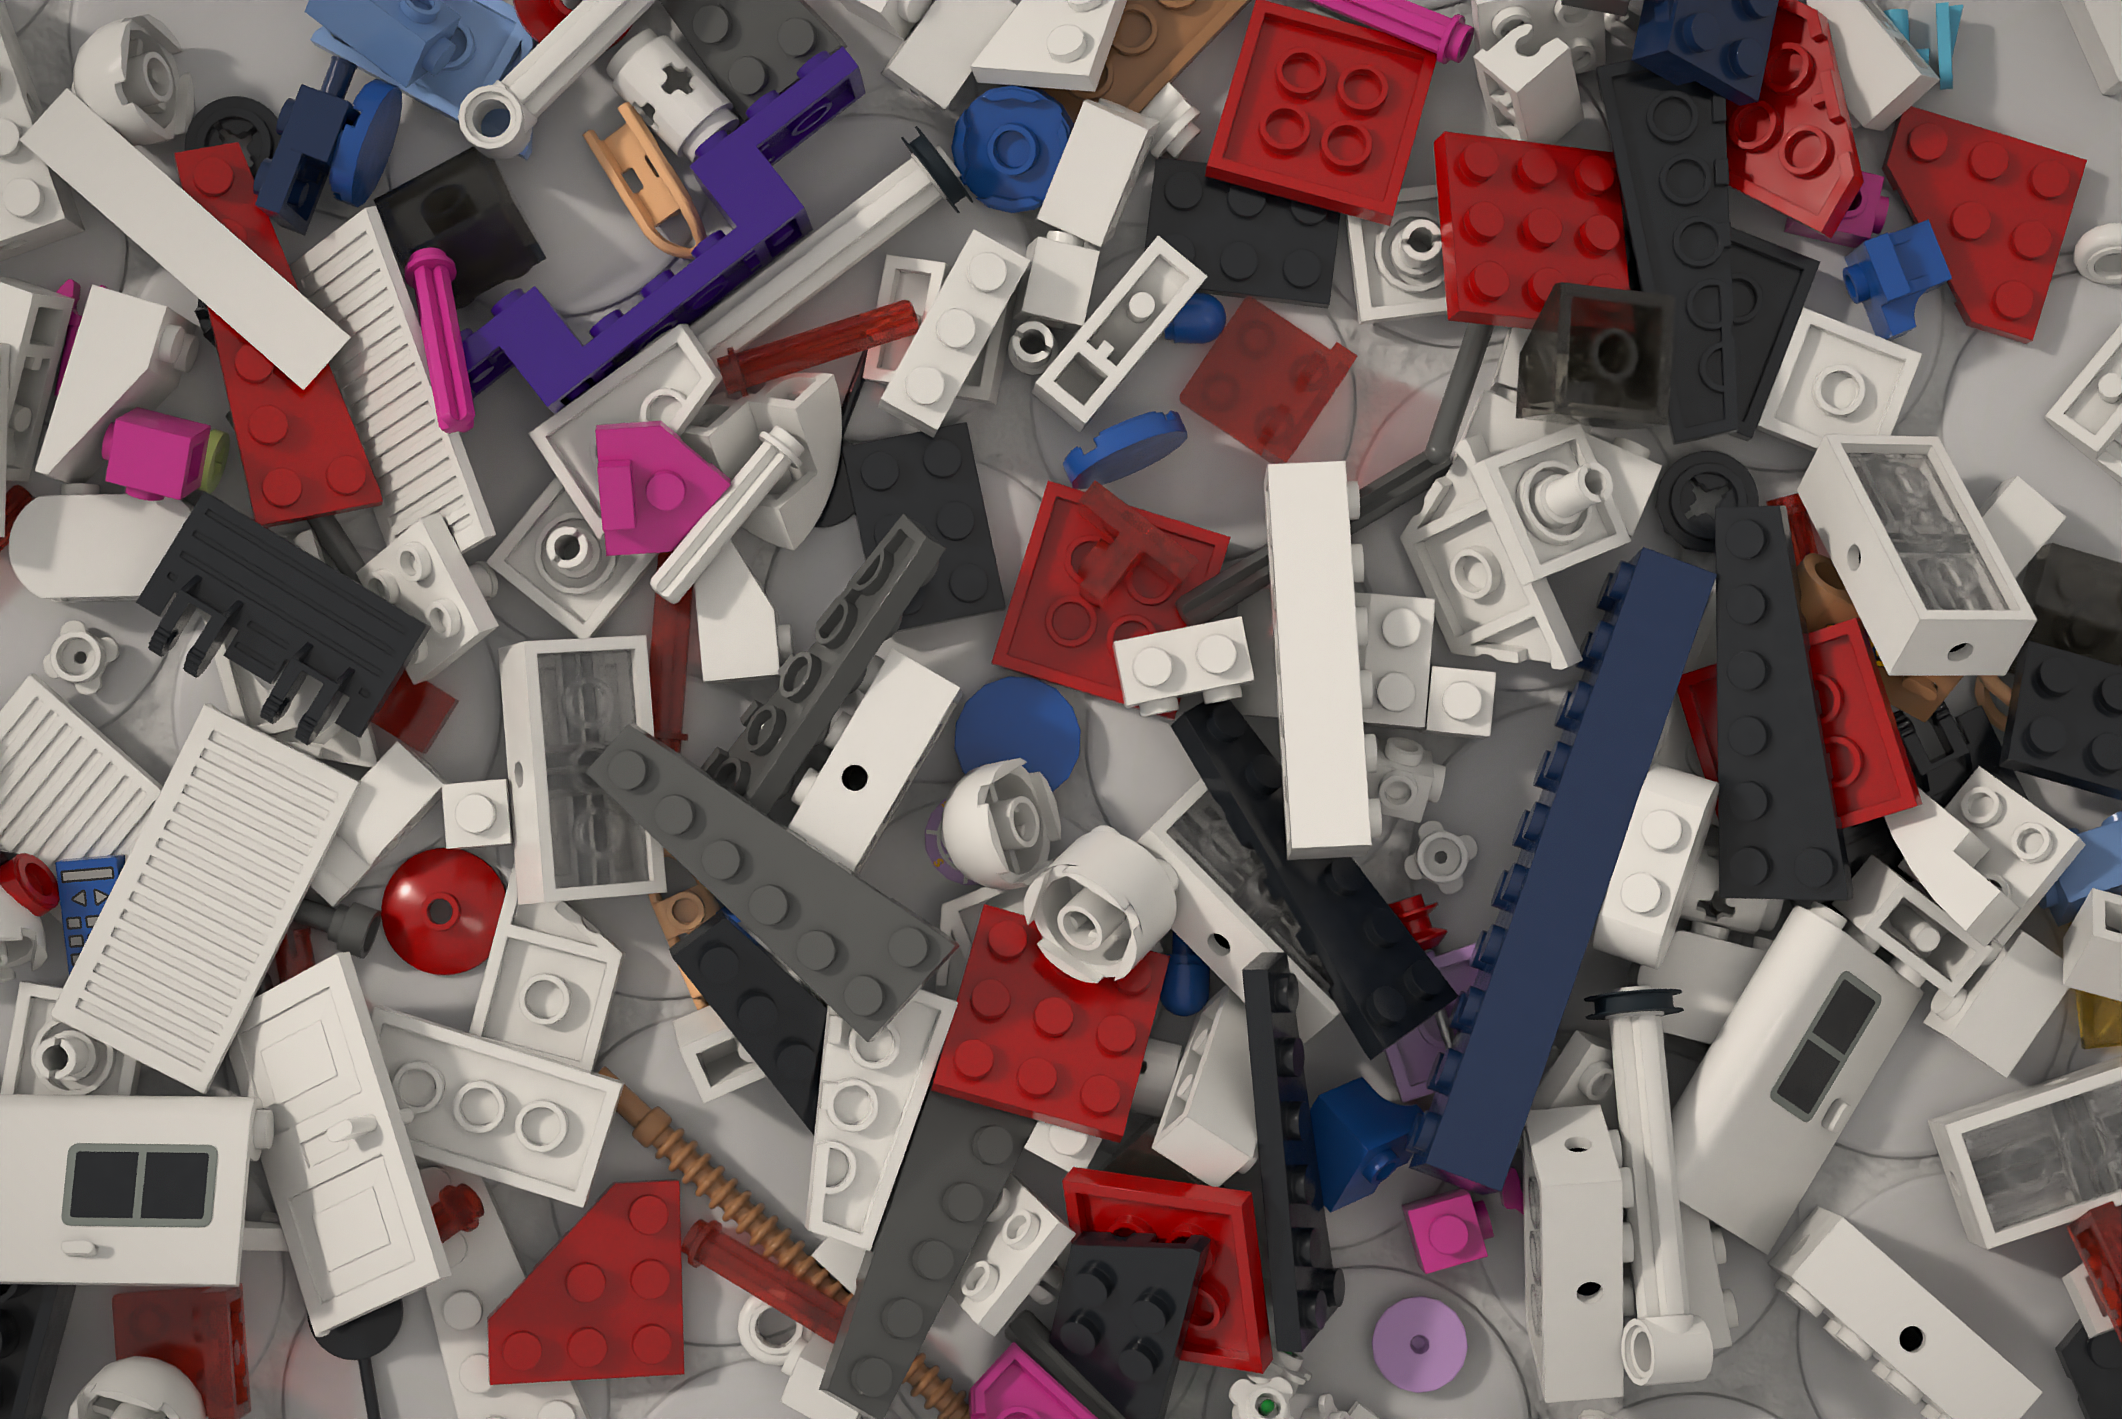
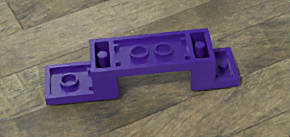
[460,47,866,414]

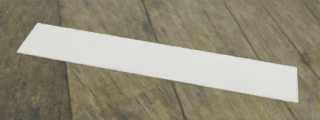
[19,88,351,390]

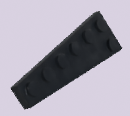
[1171,700,1459,1061]

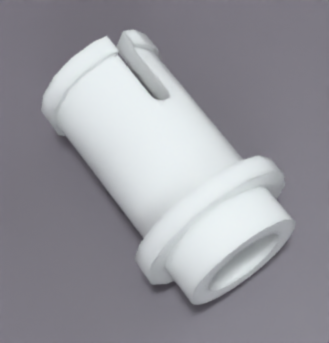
[1008,321,1058,376]

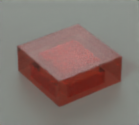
[371,669,460,754]

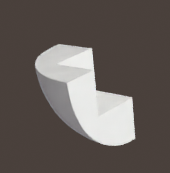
[681,373,842,551]

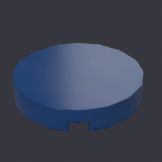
[329,79,402,208]
[951,85,1074,213]
[1063,410,1188,489]
[954,676,1081,793]

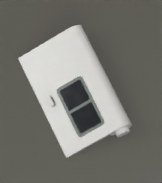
[1671,901,1925,1255]
[0,1094,274,1287]

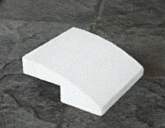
[863,254,1020,405]
[2045,323,2122,484]

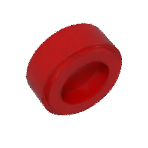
[0,853,60,917]

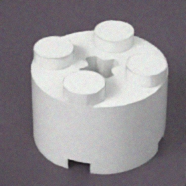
[1024,825,1179,983]

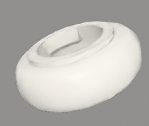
[2074,223,2122,285]
[737,1286,817,1366]

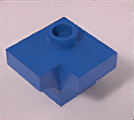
[1843,219,1952,341]
[1310,1077,1424,1213]

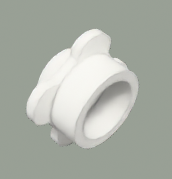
[43,620,119,695]
[1404,821,1478,894]

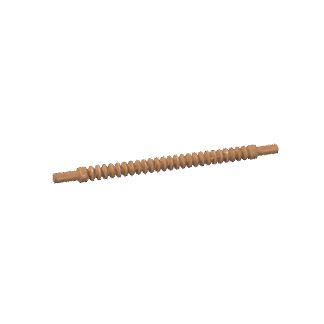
[598,1066,970,1419]

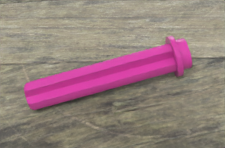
[1307,0,1474,64]
[404,247,476,434]

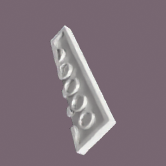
[414,1155,591,1419]

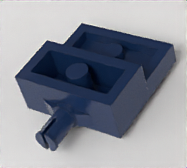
[1631,0,1779,106]
[253,56,361,236]

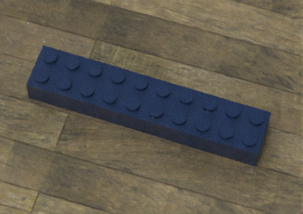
[1404,547,1717,1195]

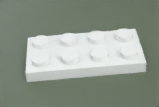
[371,1005,625,1208]

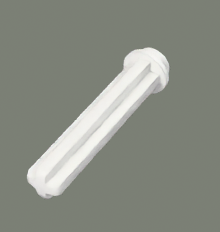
[650,425,805,604]

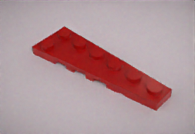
[174,142,383,528]

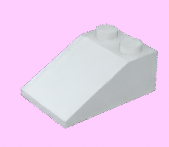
[35,284,199,484]
[1230,589,1435,731]

